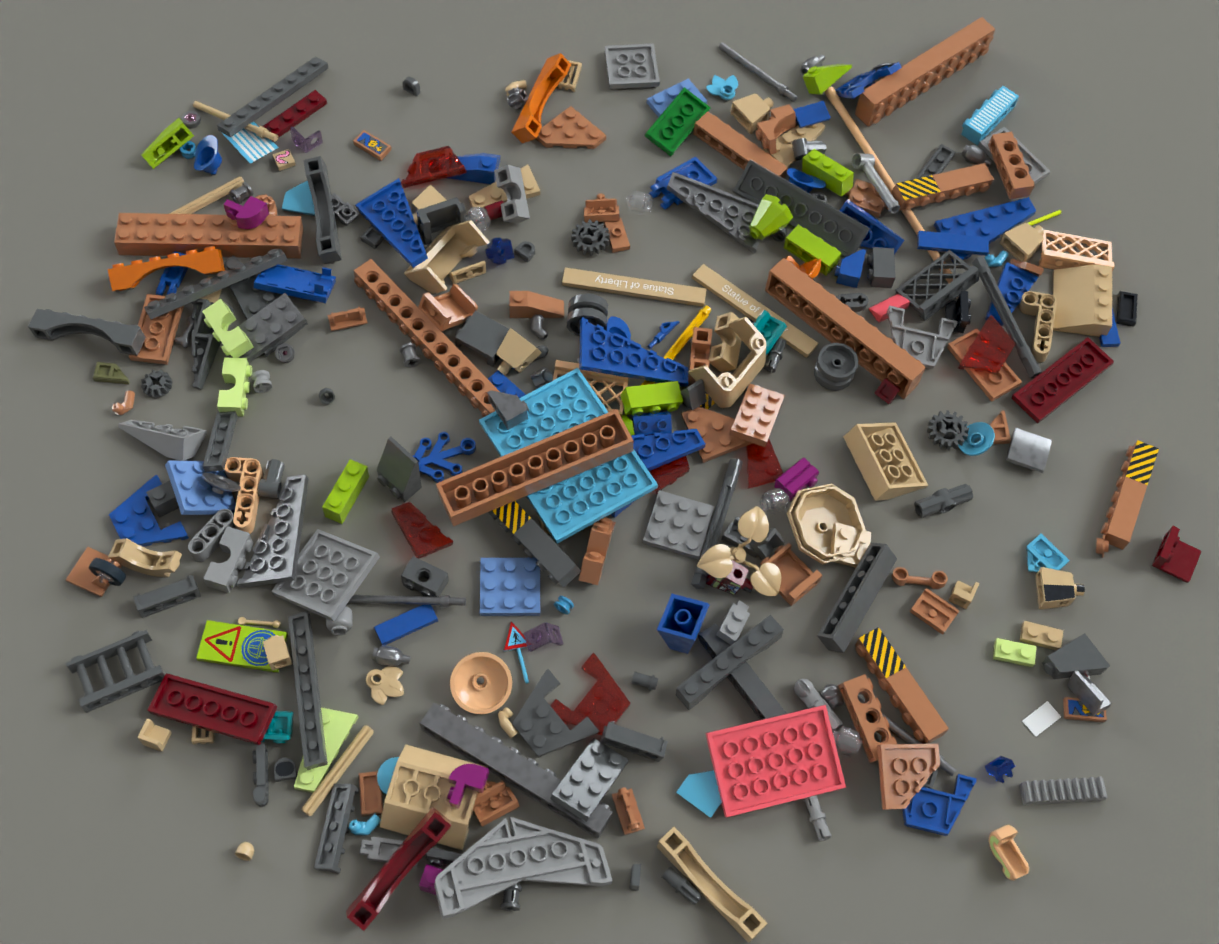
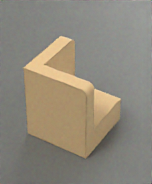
[948,581,980,609]
[137,719,172,752]

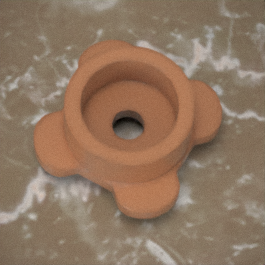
[1096,535,1109,557]

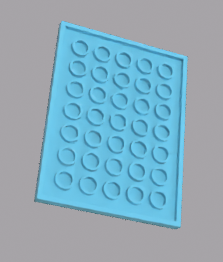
[479,368,658,544]

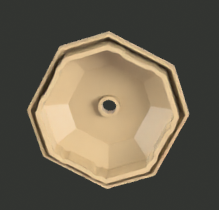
[787,483,867,565]

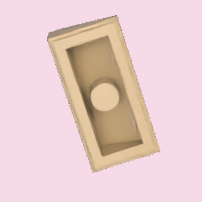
[449,260,486,284]

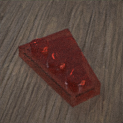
[746,439,783,489]
[391,502,453,559]

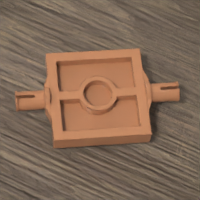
[844,179,888,218]

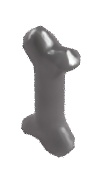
[174,316,194,348]

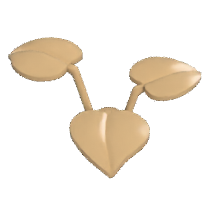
[697,506,781,596]

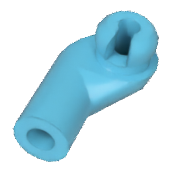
[985,250,1009,267]
[349,813,381,835]

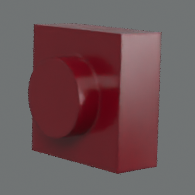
[875,378,901,404]

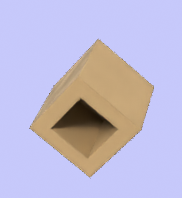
[263,635,292,671]

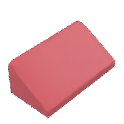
[869,294,910,323]

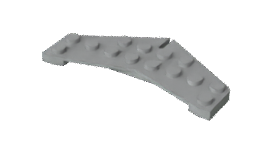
[434,817,613,919]

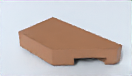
[1010,259,1044,276]
[990,410,1011,444]

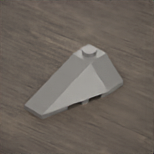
[119,420,207,461]

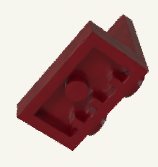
[1152,526,1201,583]

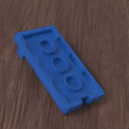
[254,264,336,303]

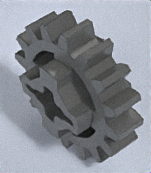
[571,219,610,256]
[927,410,969,450]

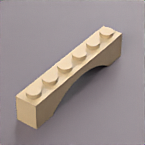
[657,827,767,943]

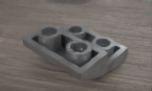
[1006,428,1052,473]

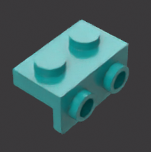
[754,310,787,355]
[262,711,293,743]

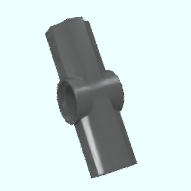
[914,484,973,518]

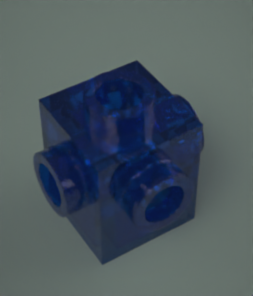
[485,237,515,265]

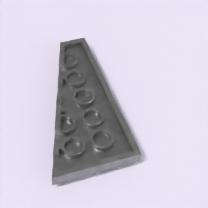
[667,172,760,254]
[237,474,309,588]

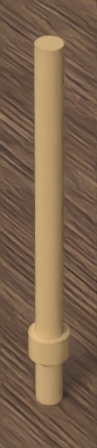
[193,101,278,142]

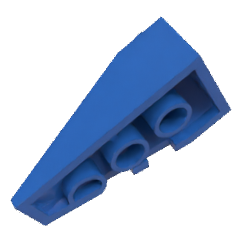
[426,153,501,184]

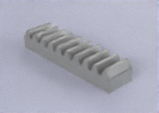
[1019,776,1107,805]

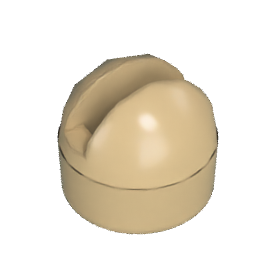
[235,842,254,861]

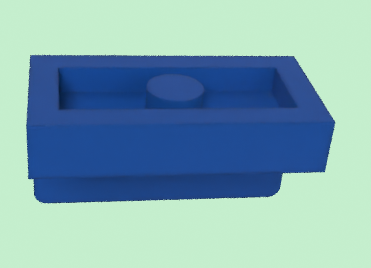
[793,101,831,128]

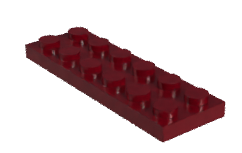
[1011,337,1114,424]
[147,673,278,745]

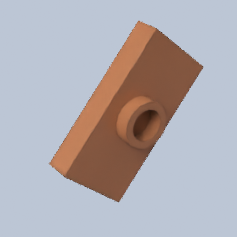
[604,218,630,253]

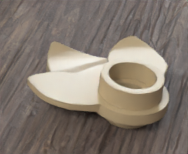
[366,666,404,705]

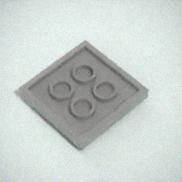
[604,44,660,89]
[643,490,714,560]

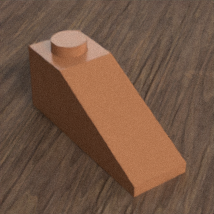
[509,291,564,318]

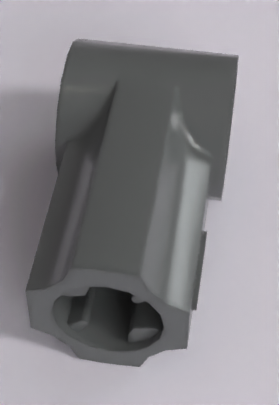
[792,138,826,160]
[258,459,285,499]

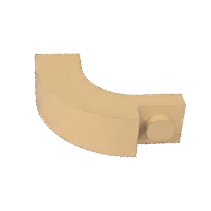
[108,538,182,577]

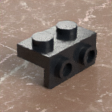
[945,291,971,333]

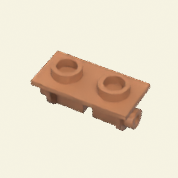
[328,306,368,331]
[612,787,645,835]

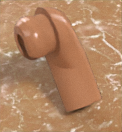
[112,391,135,415]

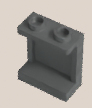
[417,197,466,245]
[455,311,509,367]

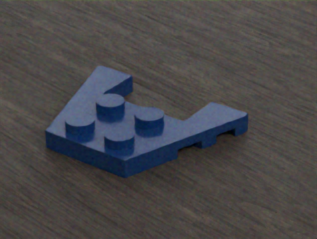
[835,62,902,99]
[109,475,189,547]
[902,774,977,836]

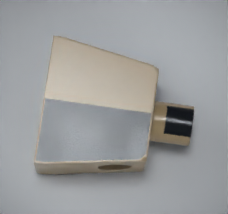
[1035,567,1085,609]

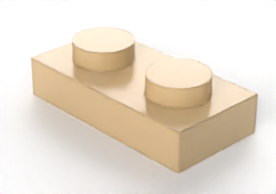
[1020,621,1063,650]

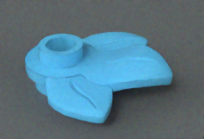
[706,75,738,100]

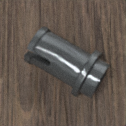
[631,671,658,691]

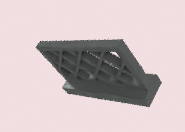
[895,250,979,321]

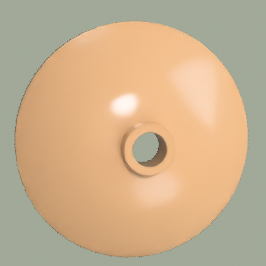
[450,652,512,714]

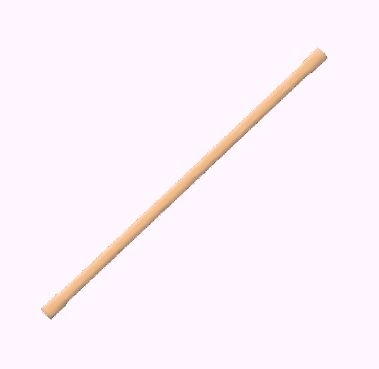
[824,87,958,299]

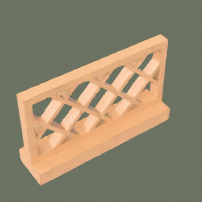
[1039,230,1114,271]
[553,360,629,416]

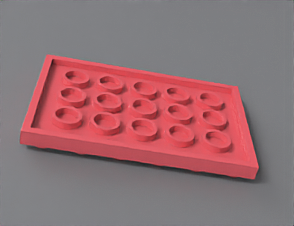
[705,705,846,817]

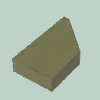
[93,362,130,384]

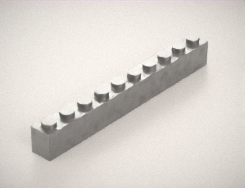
[420,703,613,839]

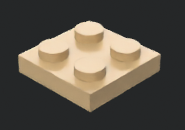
[830,522,871,568]

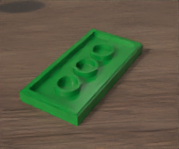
[645,87,711,157]

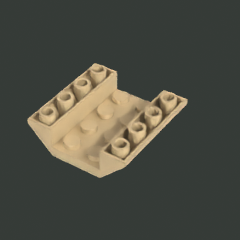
[380,745,487,850]

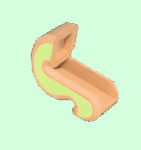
[989,825,1029,881]

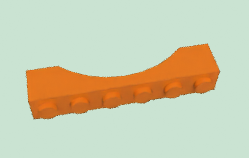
[511,53,571,144]
[107,246,225,292]

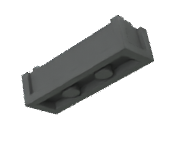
[133,575,201,618]
[600,721,668,762]

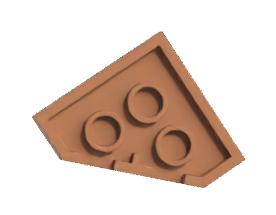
[536,106,606,149]
[681,407,752,463]
[877,744,940,810]

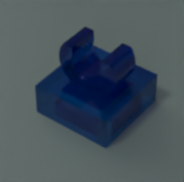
[985,756,1015,783]

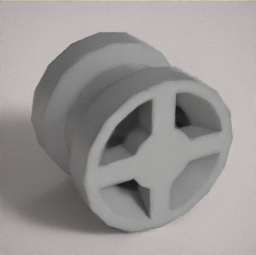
[251,370,272,393]

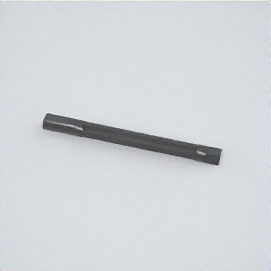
[972,256,1042,378]
[691,459,743,589]

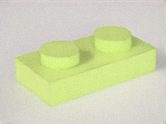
[993,638,1036,667]

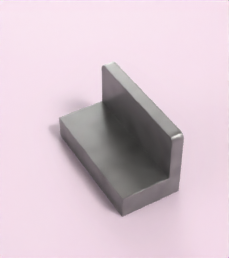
[1067,671,1112,715]

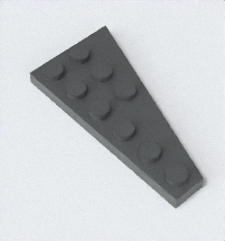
[224,256,308,357]

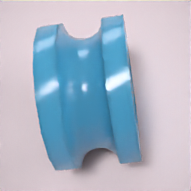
[180,141,196,159]
[554,595,574,615]

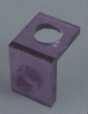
[290,127,323,153]
[524,622,563,652]

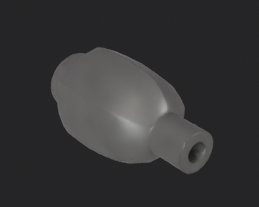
[801,54,825,75]
[961,145,992,167]
[372,645,411,666]

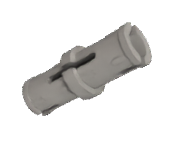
[804,796,832,841]

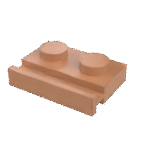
[910,588,959,635]

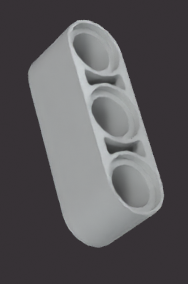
[188,509,236,562]

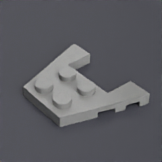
[887,306,957,369]

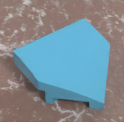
[282,181,315,216]
[1027,533,1070,573]
[676,770,722,818]

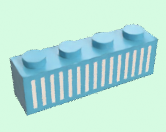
[961,86,1019,145]

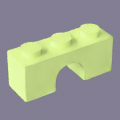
[202,299,254,358]
[217,357,252,417]

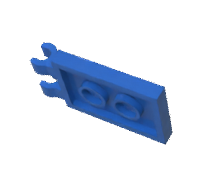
[649,156,718,210]

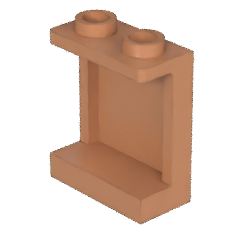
[418,284,478,331]
[760,543,822,606]

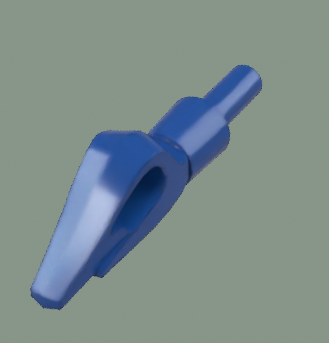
[647,321,680,349]

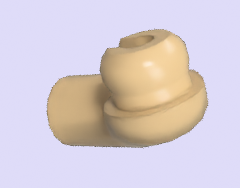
[505,80,527,96]
[498,707,518,739]

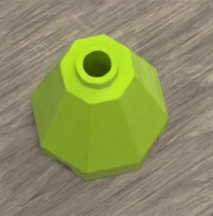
[749,194,793,240]

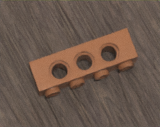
[988,132,1034,199]
[838,674,897,763]

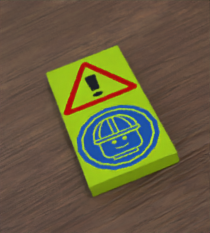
[196,620,288,673]

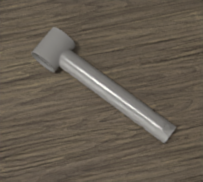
[852,153,900,213]

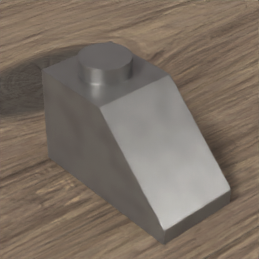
[487,390,529,430]

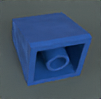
[657,594,709,654]

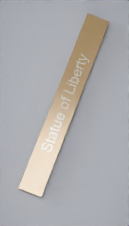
[692,264,818,358]
[562,268,706,307]

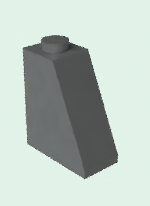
[1042,633,1110,679]

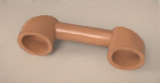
[892,567,948,589]

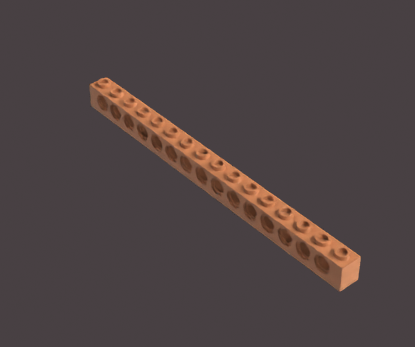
[354,259,500,417]

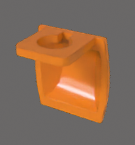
[785,255,821,279]

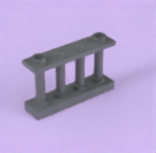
[66,630,165,713]

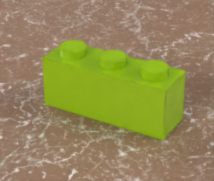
[802,149,854,197]
[783,225,841,276]
[620,381,683,416]
[322,459,369,524]

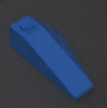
[839,200,904,255]

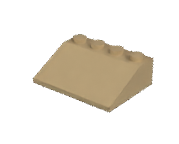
[1053,264,1112,337]
[843,422,928,501]

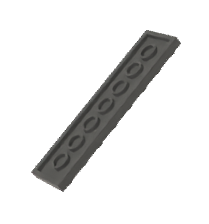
[733,160,870,257]

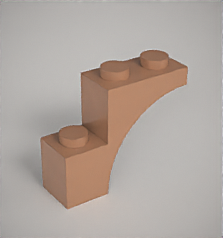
[756,105,796,155]
[579,517,616,585]

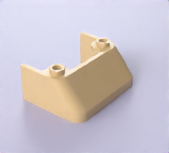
[404,220,489,294]
[688,317,766,408]

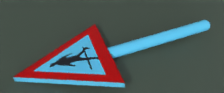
[504,621,533,684]

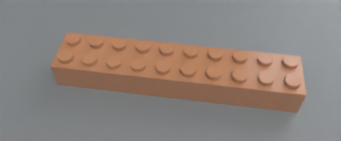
[855,17,995,127]
[114,213,304,258]
[765,258,926,399]
[436,409,634,527]

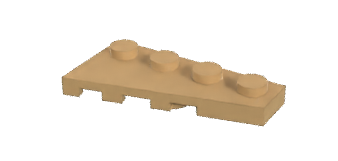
[763,122,825,169]
[469,165,540,214]

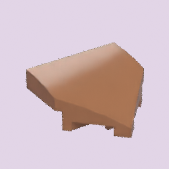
[584,193,620,222]
[473,781,520,827]

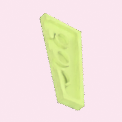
[294,707,358,793]

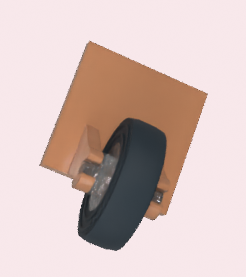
[66,547,126,597]

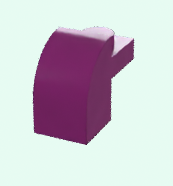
[223,196,269,229]
[447,764,489,809]

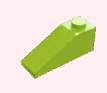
[802,64,852,94]
[141,118,194,169]

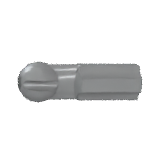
[794,679,843,733]

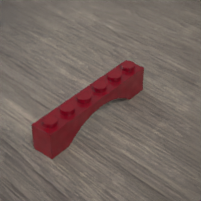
[346,807,452,931]

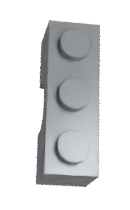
[494,165,530,224]
[203,526,253,593]

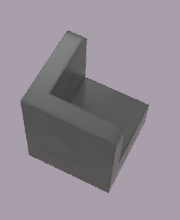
[750,527,786,560]

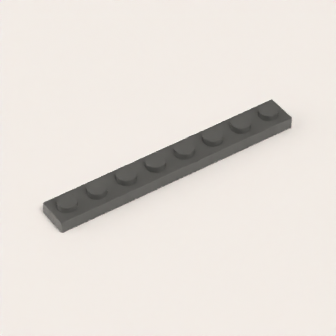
[217,56,329,137]
[144,249,287,319]
[288,611,328,770]

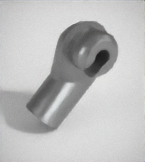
[531,315,548,341]

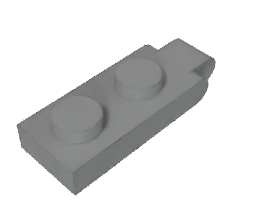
[716,600,750,645]
[359,837,417,867]

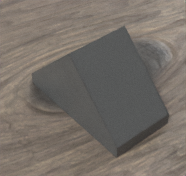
[681,379,707,411]

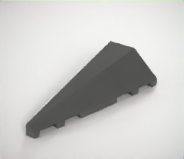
[191,299,234,390]

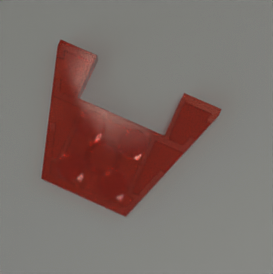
[550,653,630,736]

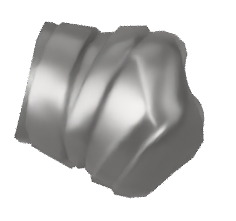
[530,367,554,389]
[820,684,845,710]

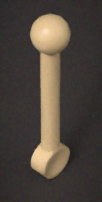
[238,617,280,628]

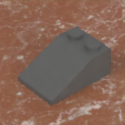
[377,437,422,502]

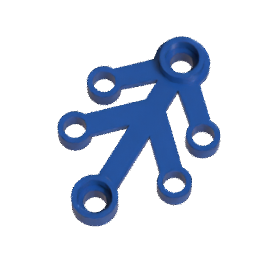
[412,432,476,483]

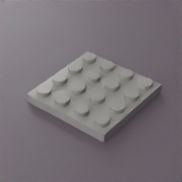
[271,529,380,621]

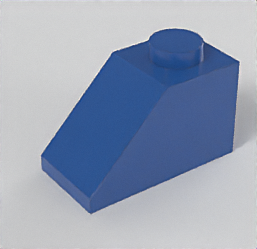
[834,249,866,288]

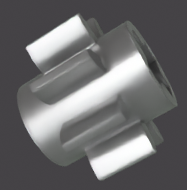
[507,87,528,109]

